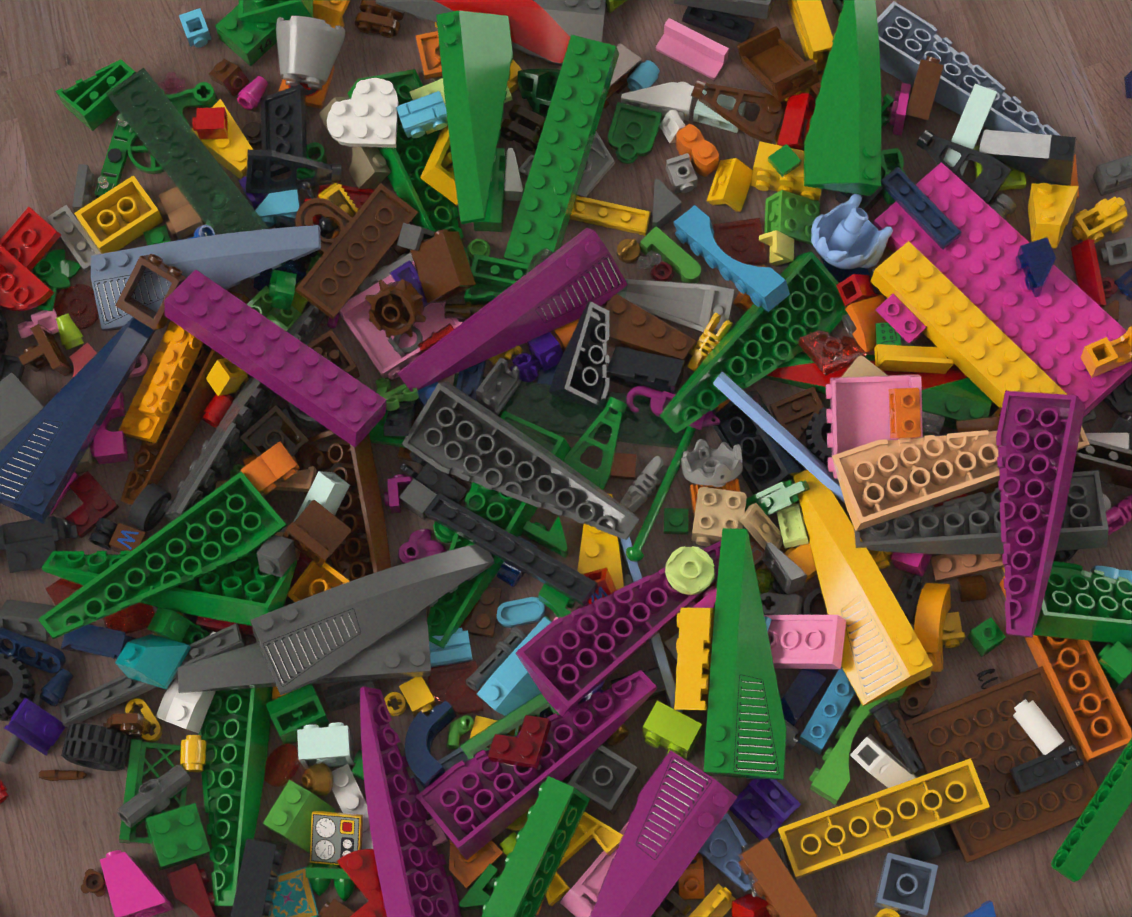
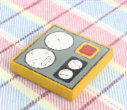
[310,811,363,865]

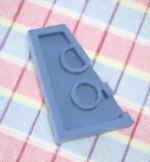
[699,812,755,892]

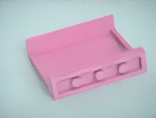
[340,261,463,380]
[826,374,923,479]

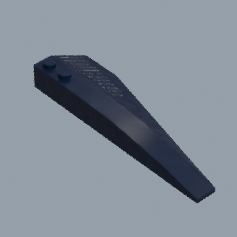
[0,317,156,524]

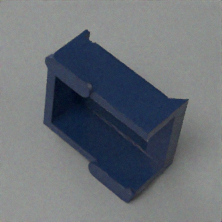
[61,624,136,659]

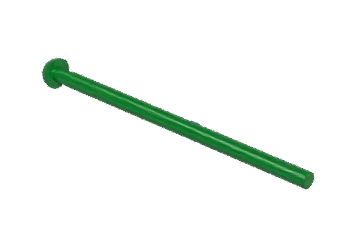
[626,426,696,562]

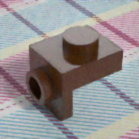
[209,59,249,97]

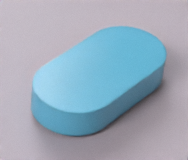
[497,597,545,628]

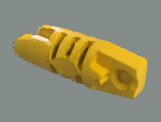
[687,312,733,371]

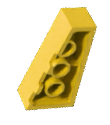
[577,493,624,590]
[674,608,715,710]

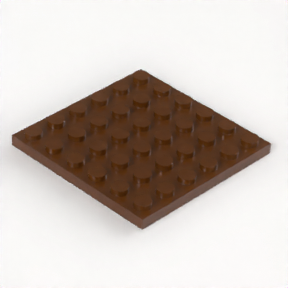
[905,666,1098,864]

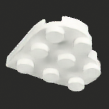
[327,78,398,148]

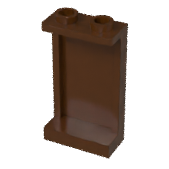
[737,26,820,102]

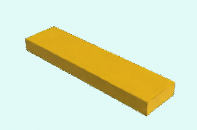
[570,196,651,236]

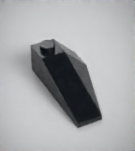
[979,129,1077,186]
[549,301,609,408]

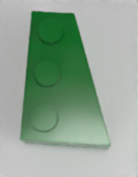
[55,59,143,131]

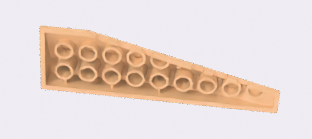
[832,426,1090,531]

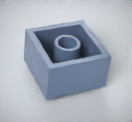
[873,852,938,917]

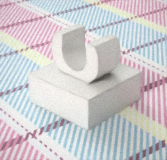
[660,110,685,143]

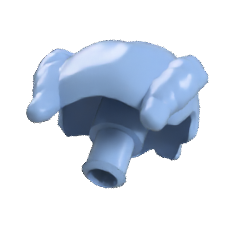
[811,194,893,269]

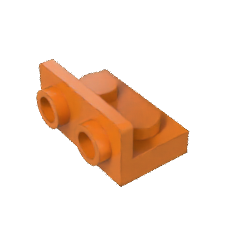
[889,388,921,438]

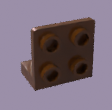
[282,500,351,567]

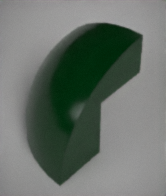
[518,68,560,118]

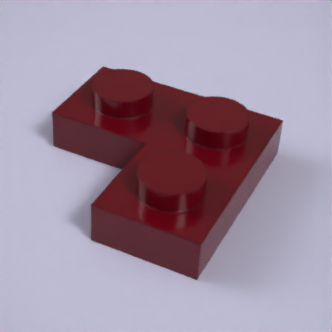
[65,471,119,538]
[488,715,551,769]

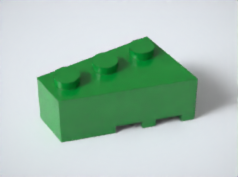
[473,148,506,232]
[464,254,536,304]

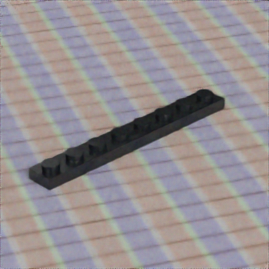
[425,493,598,606]

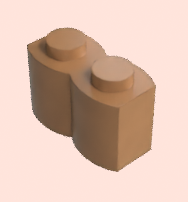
[157,183,203,239]

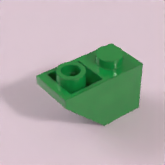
[147,607,210,645]

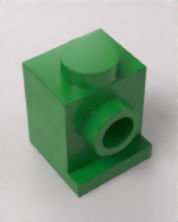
[268,269,297,311]

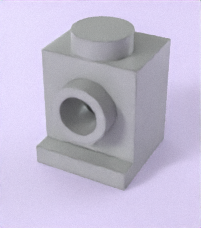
[666,153,698,194]

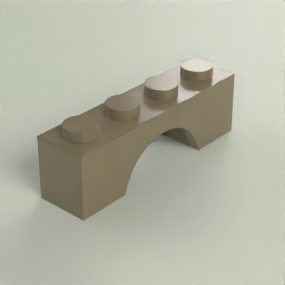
[319,97,391,189]

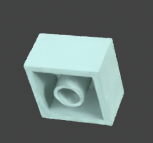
[297,722,355,769]

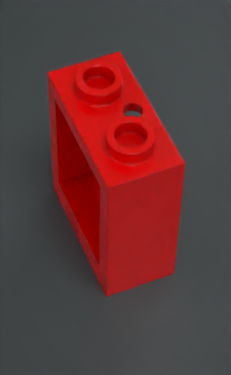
[777,93,816,151]

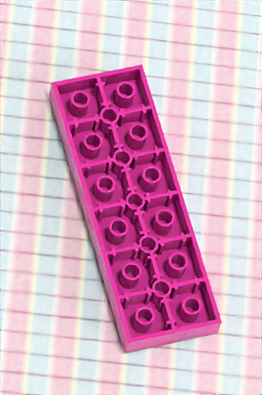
[874,162,1132,418]

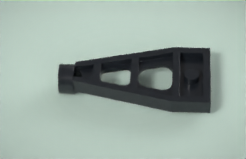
[916,130,1013,205]
[245,149,341,194]

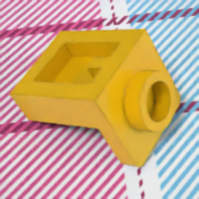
[943,612,965,648]

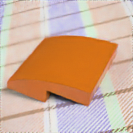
[845,295,888,354]

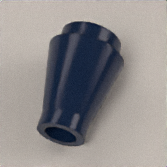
[40,668,73,707]

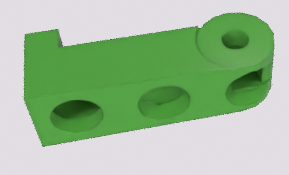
[640,226,701,283]

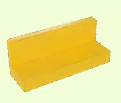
[874,344,954,374]

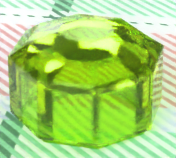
[756,569,774,594]

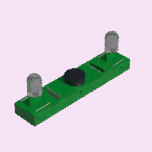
[95,114,137,198]

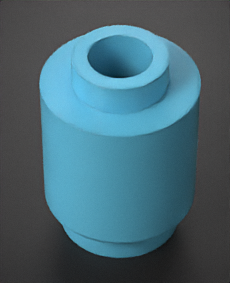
[627,60,660,91]

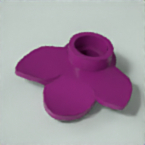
[398,529,446,564]

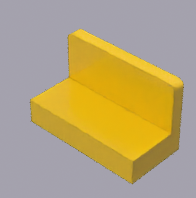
[707,158,753,212]

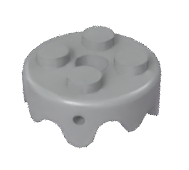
[681,439,743,487]

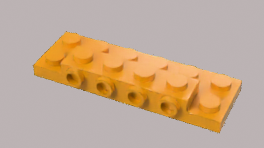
[118,321,203,443]

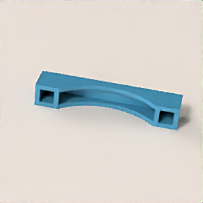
[674,205,790,312]

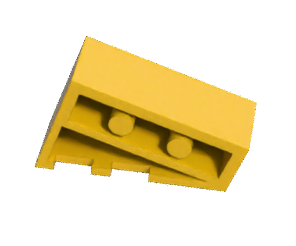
[189,99,253,179]
[420,125,458,205]
[1028,183,1079,249]

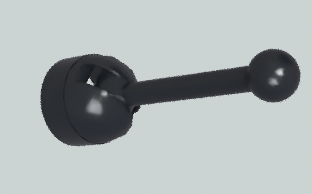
[302,180,338,234]

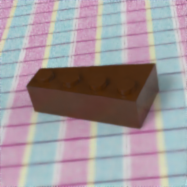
[604,294,696,366]

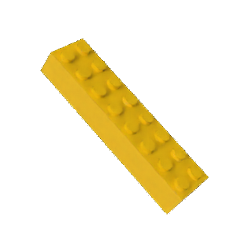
[778,758,990,879]

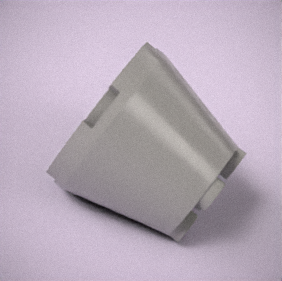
[276,16,346,90]

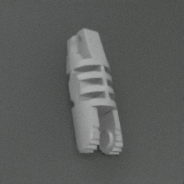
[620,456,668,513]

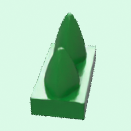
[305,862,355,902]

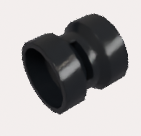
[89,517,118,550]

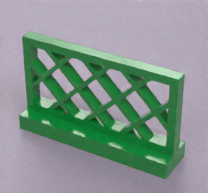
[460,693,559,760]
[119,739,189,844]

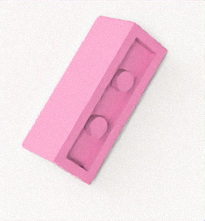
[656,18,729,80]

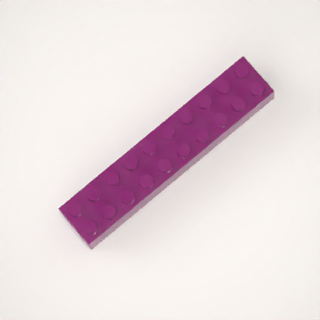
[164,270,387,447]

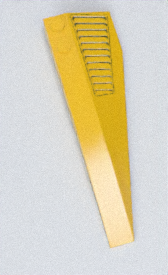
[793,469,933,706]

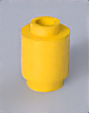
[180,735,206,772]

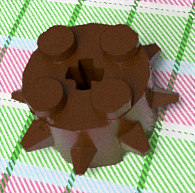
[365,279,426,338]

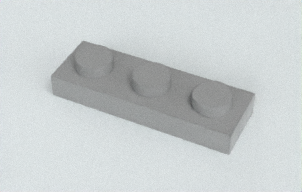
[47,205,101,273]

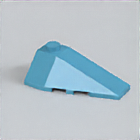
[477,616,552,716]

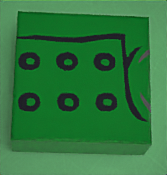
[875,323,901,345]

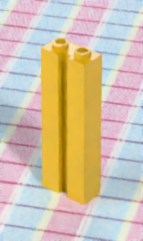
[787,0,833,71]

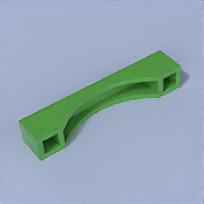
[809,686,908,805]

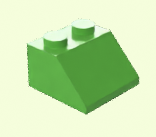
[263,780,336,853]

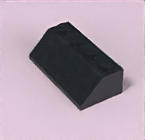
[711,390,804,495]

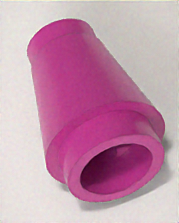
[237,76,268,110]

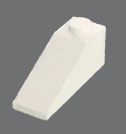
[621,82,694,121]

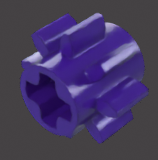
[510,353,541,383]

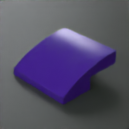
[729,778,801,840]

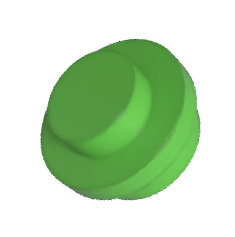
[467,239,491,260]

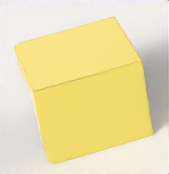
[759,230,794,266]

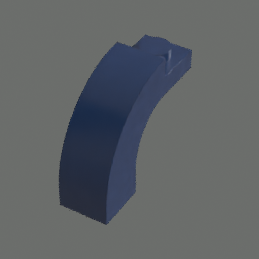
[405,700,456,789]

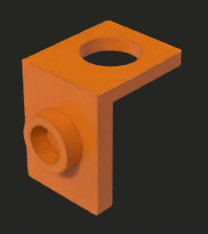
[678,853,705,900]

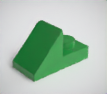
[523,516,568,558]
[458,864,499,911]

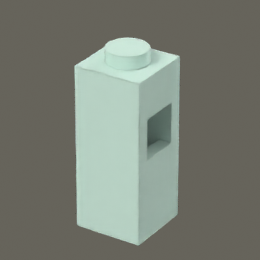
[294,471,350,521]

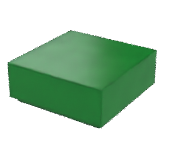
[768,144,801,178]

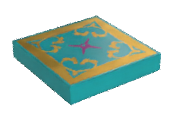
[270,867,320,917]

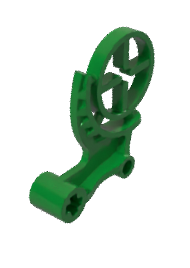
[127,82,218,174]

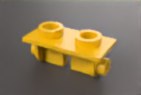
[689,883,736,917]

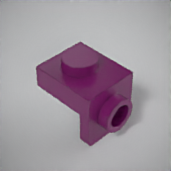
[384,474,412,514]

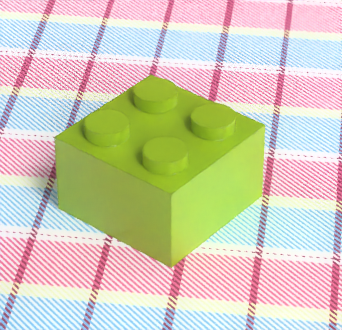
[642,701,702,760]

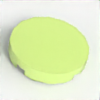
[665,546,715,595]

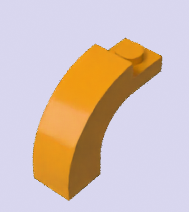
[914,583,951,672]

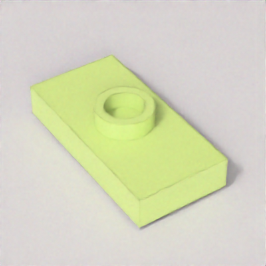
[777,503,809,549]

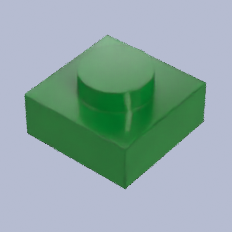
[664,508,689,535]

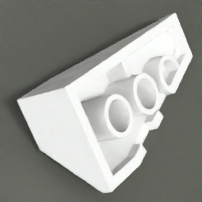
[155,632,216,733]

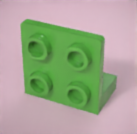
[764,190,820,245]

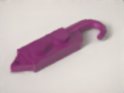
[626,386,720,430]

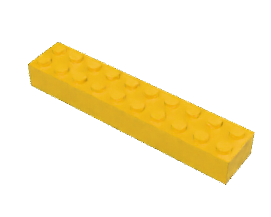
[870,241,1067,408]

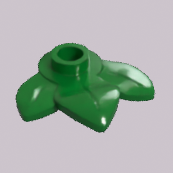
[33,249,81,289]

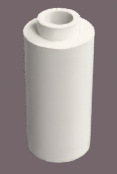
[1013,699,1065,755]

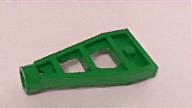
[563,397,627,491]

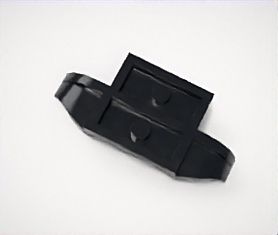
[0,516,78,573]

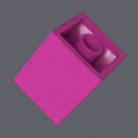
[100,850,174,917]

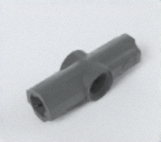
[117,764,191,828]

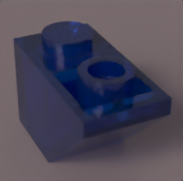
[1016,237,1056,297]

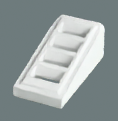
[504,148,523,201]

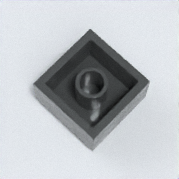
[568,745,641,814]

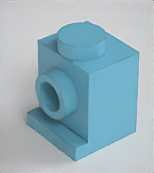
[179,8,211,48]

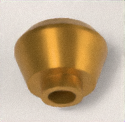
[301,762,333,796]

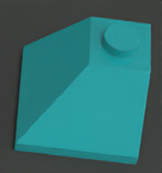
[115,634,191,689]

